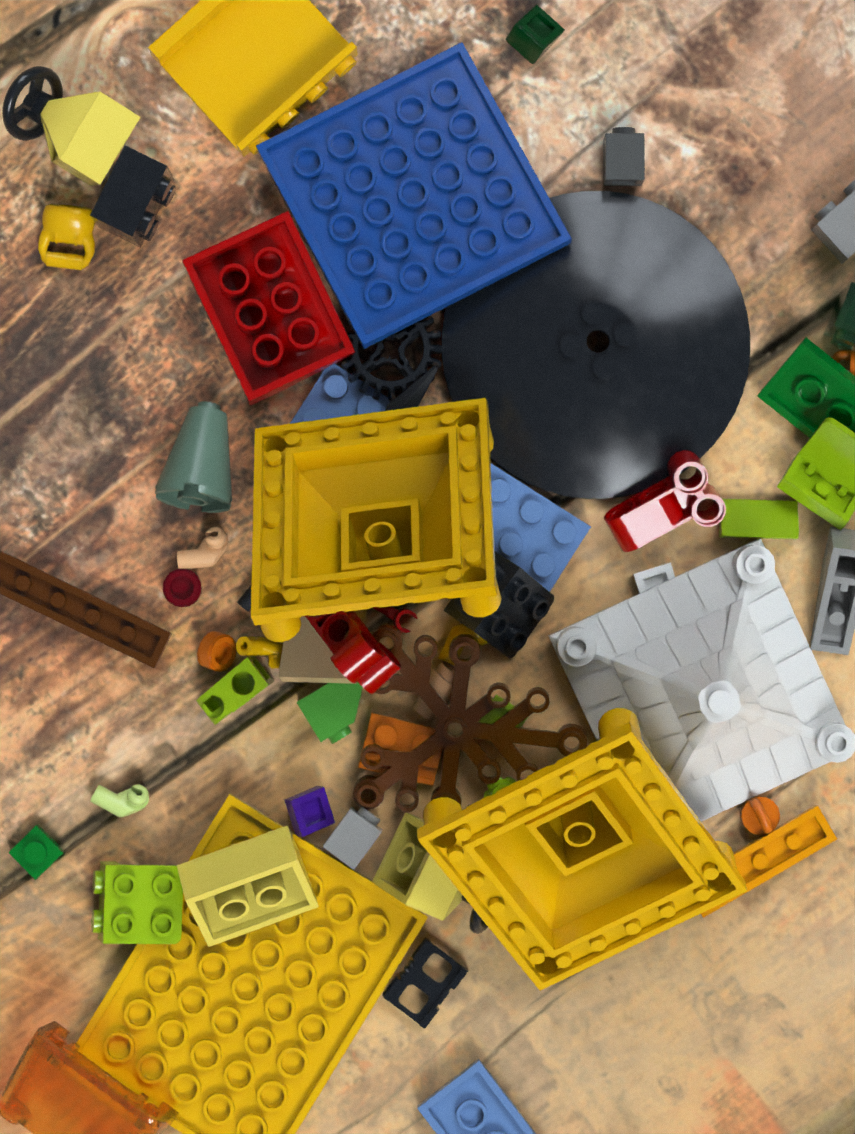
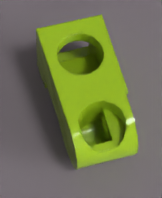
[196,656,275,725]

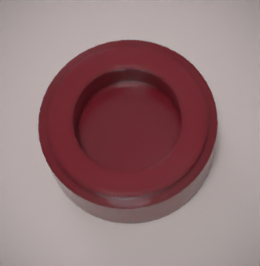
[163,569,202,607]

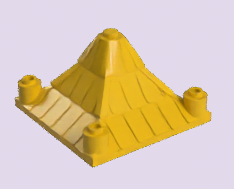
[251,398,502,642]
[417,708,747,991]

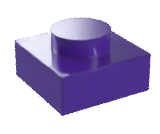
[284,786,335,837]

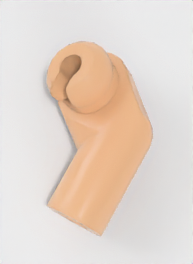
[177,527,228,569]

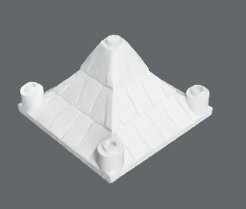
[548,538,855,822]

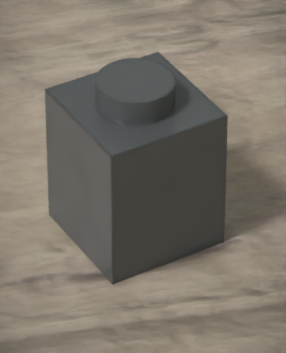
[603,127,645,186]

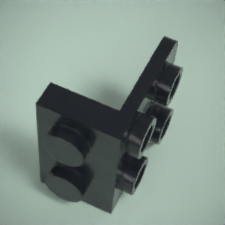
[444,551,554,658]

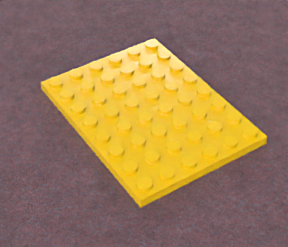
[65,793,428,1134]

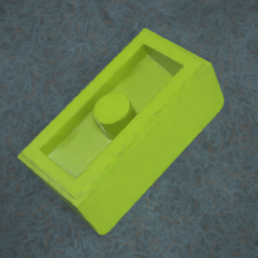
[719,499,799,540]

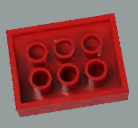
[182,211,355,406]

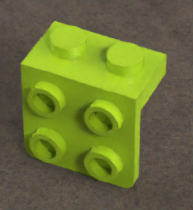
[777,417,855,531]
[91,861,183,944]

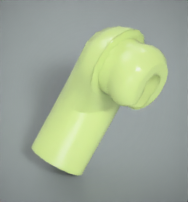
[90,784,149,817]

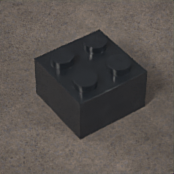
[90,145,176,248]

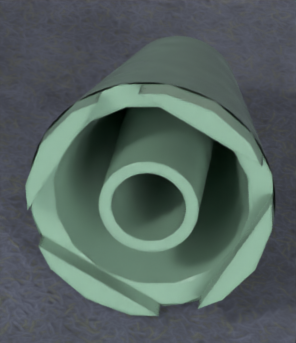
[155,401,232,513]

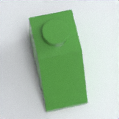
[297,682,363,744]

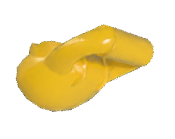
[38,204,95,270]

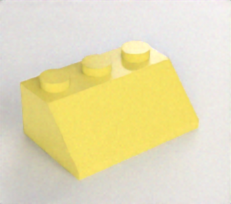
[177,825,319,947]

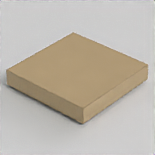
[278,610,367,684]

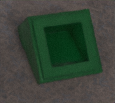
[506,4,565,64]

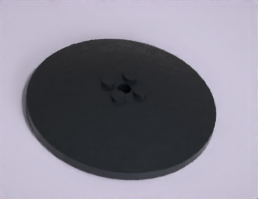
[442,191,750,499]

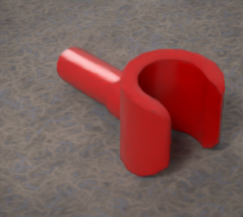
[372,606,418,633]

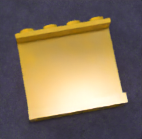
[148,0,358,157]

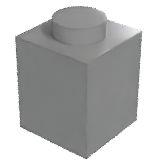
[323,806,382,870]

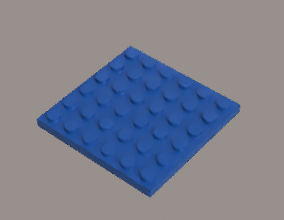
[256,42,572,349]

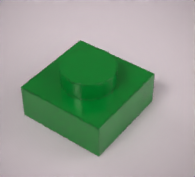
[8,825,65,880]

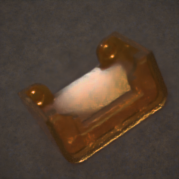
[0,1021,179,1134]

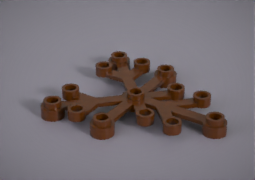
[353,624,587,812]

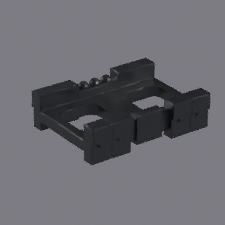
[382,937,469,1028]

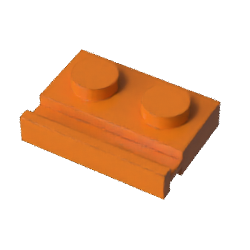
[358,713,443,786]

